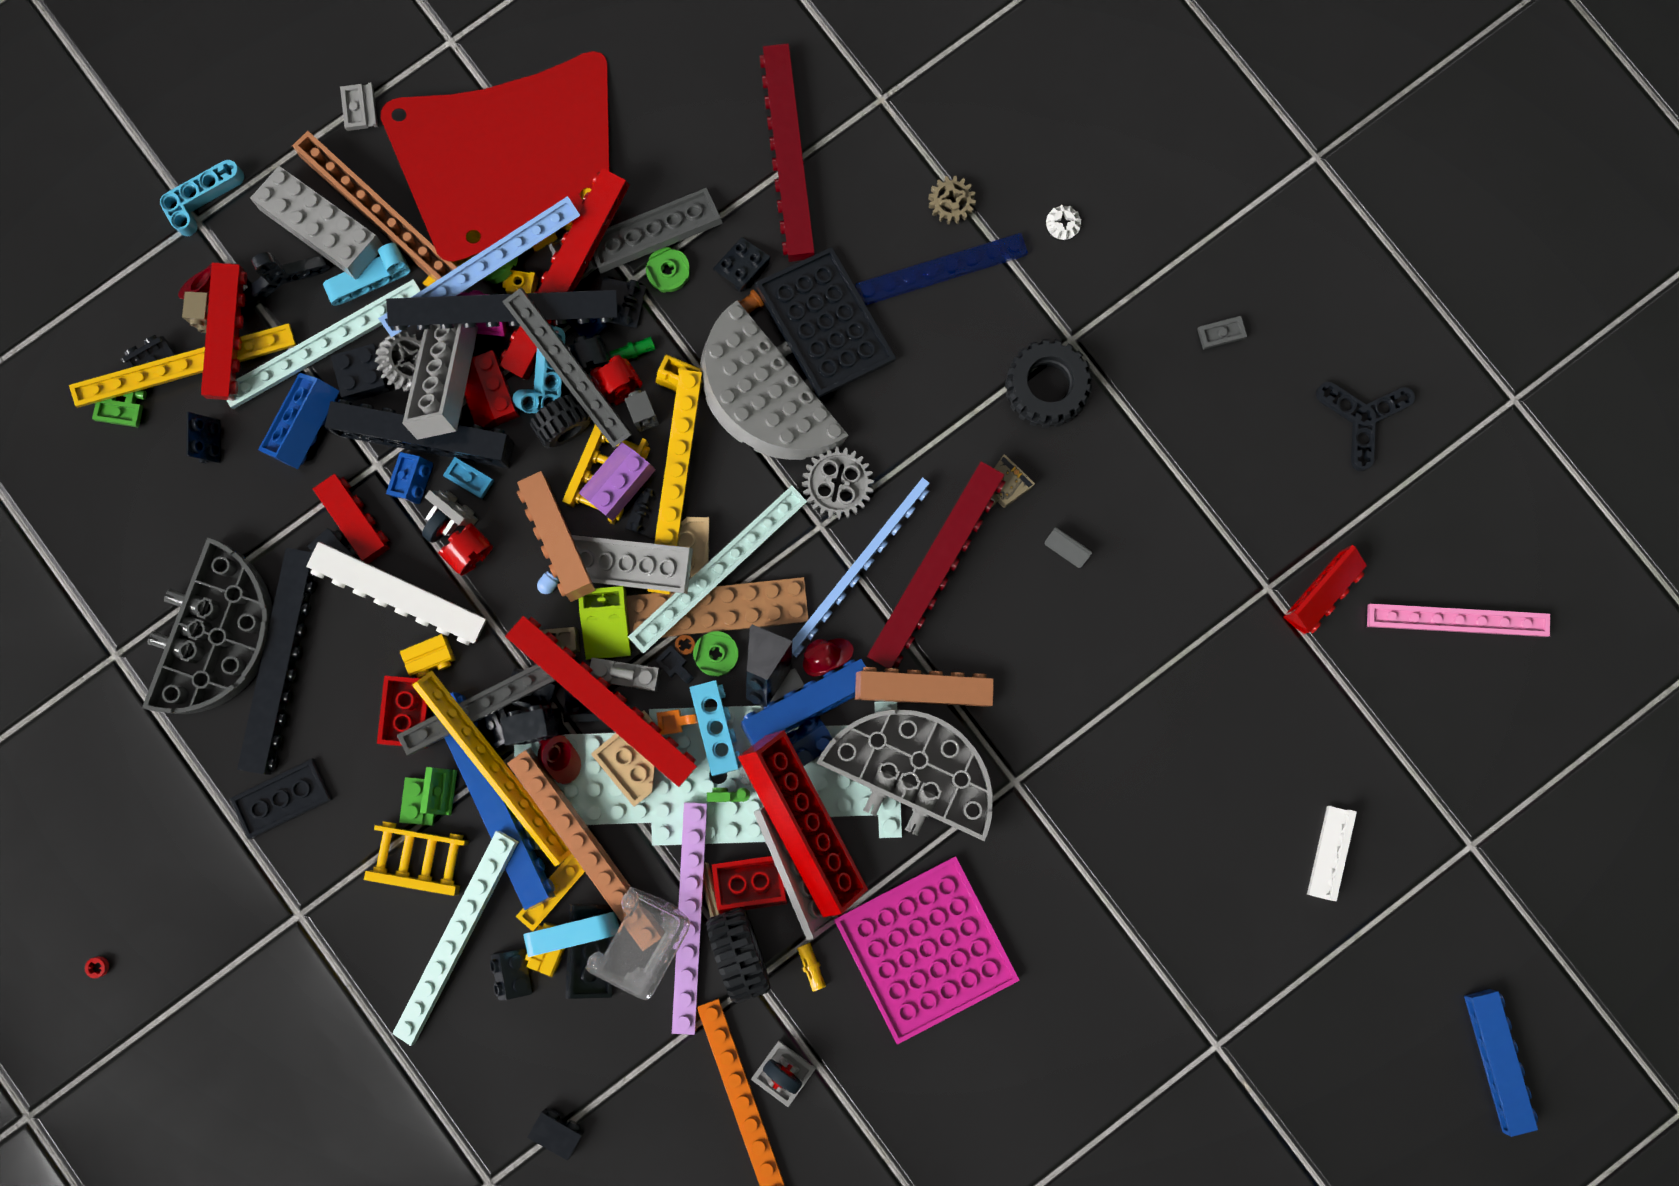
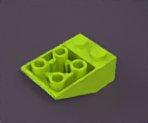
[579,586,631,660]

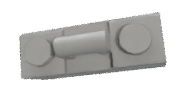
[590,658,661,692]

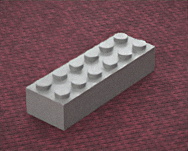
[250,166,383,280]
[403,323,478,440]

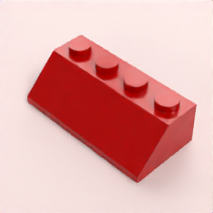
[1283,545,1367,635]

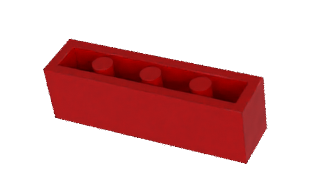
[313,474,390,564]

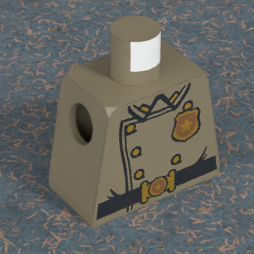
[990,454,1035,509]

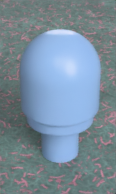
[537,571,559,594]

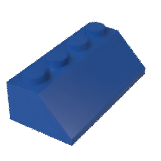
[258,373,339,469]

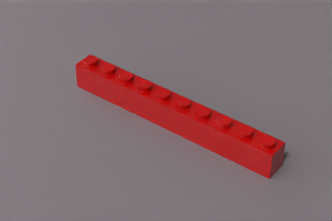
[499,168,630,380]
[505,616,697,788]

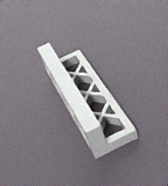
[1307,806,1357,901]

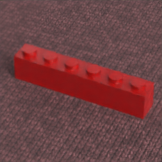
[201,262,247,401]

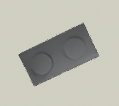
[1197,316,1247,350]

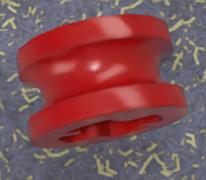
[85,956,109,979]

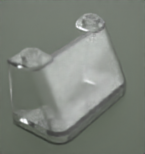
[585,886,690,1000]

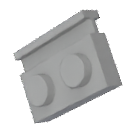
[340,83,378,131]

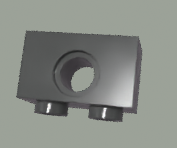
[625,390,659,433]

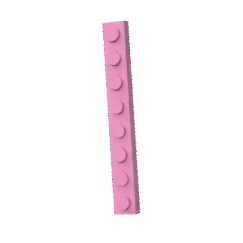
[1367,604,1550,637]

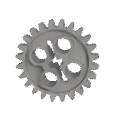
[802,447,874,520]

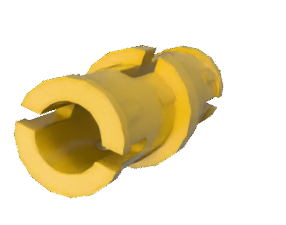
[797,943,826,991]

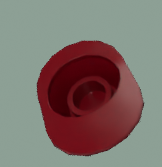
[178,263,212,299]
[803,638,854,676]
[537,735,581,784]

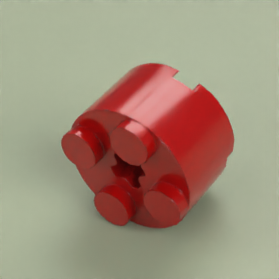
[590,355,642,406]
[438,523,493,576]

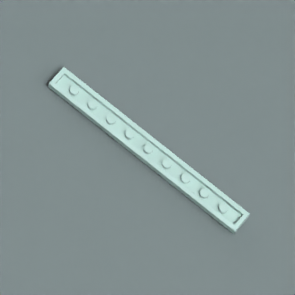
[227,279,421,409]
[628,486,807,653]
[392,831,518,1046]

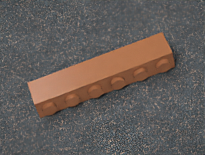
[517,471,596,602]
[855,667,993,707]

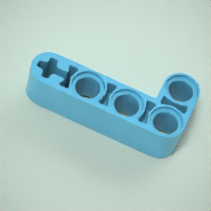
[160,160,245,236]
[323,243,410,306]
[512,324,565,413]
[523,912,621,957]

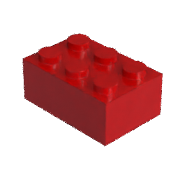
[377,676,432,748]
[712,856,787,914]

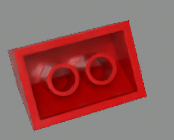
[464,350,520,430]

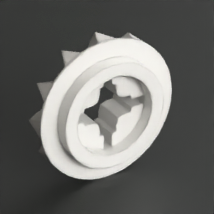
[1046,205,1082,240]

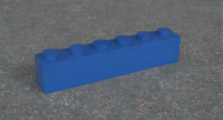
[741,659,866,745]
[1464,989,1538,1137]

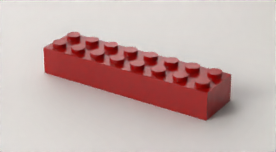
[738,730,868,917]

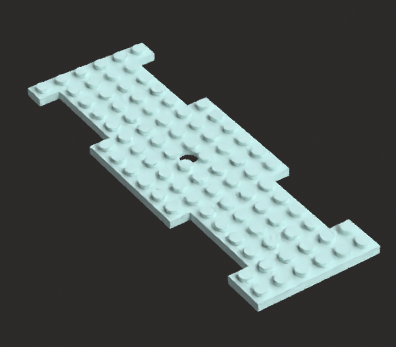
[514,701,902,850]

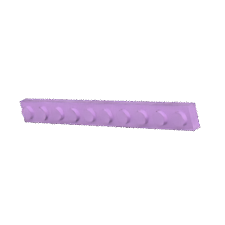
[672,802,708,1035]

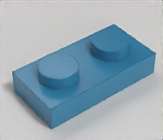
[443,457,494,499]

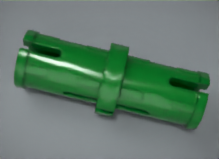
[609,336,656,360]

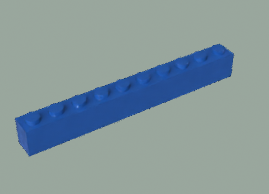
[432,692,556,910]

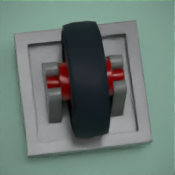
[422,490,478,543]
[751,1040,816,1107]

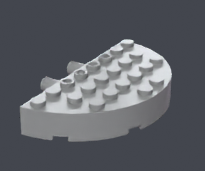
[700,301,848,460]
[817,710,993,841]

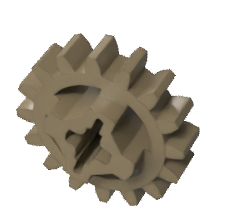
[928,176,976,224]

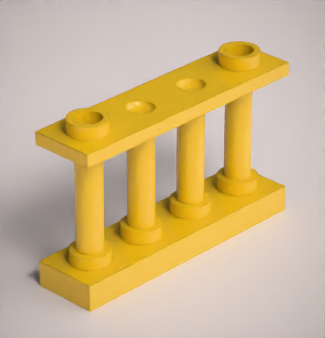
[562,424,650,524]
[364,821,469,896]

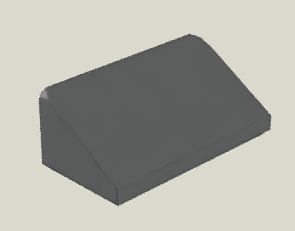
[1044,527,1092,568]

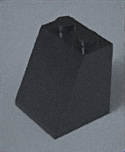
[746,624,793,707]

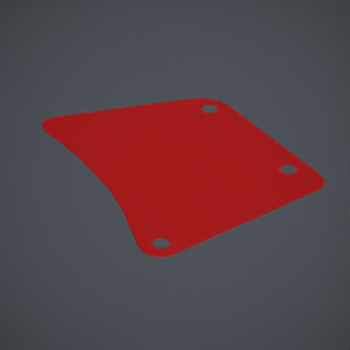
[381,51,609,262]

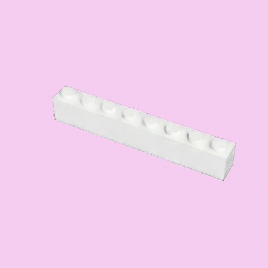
[306,542,487,646]

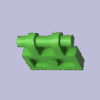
[92,390,147,428]
[707,788,751,802]

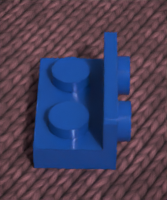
[386,452,433,504]

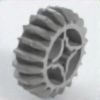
[374,332,422,392]

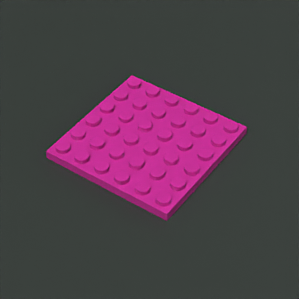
[834,856,1020,1044]

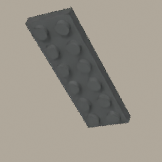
[593,188,723,273]

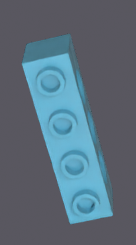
[689,680,741,776]

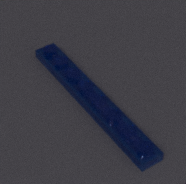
[855,233,1028,305]

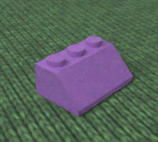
[579,442,656,521]

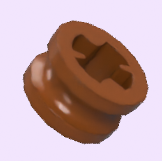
[675,635,696,656]

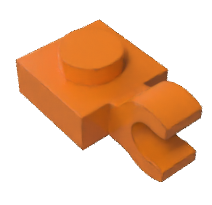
[657,710,698,735]

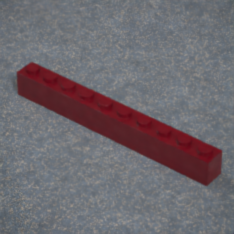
[759,43,814,262]
[867,461,1006,668]

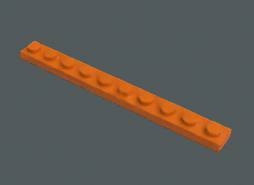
[697,998,785,1186]

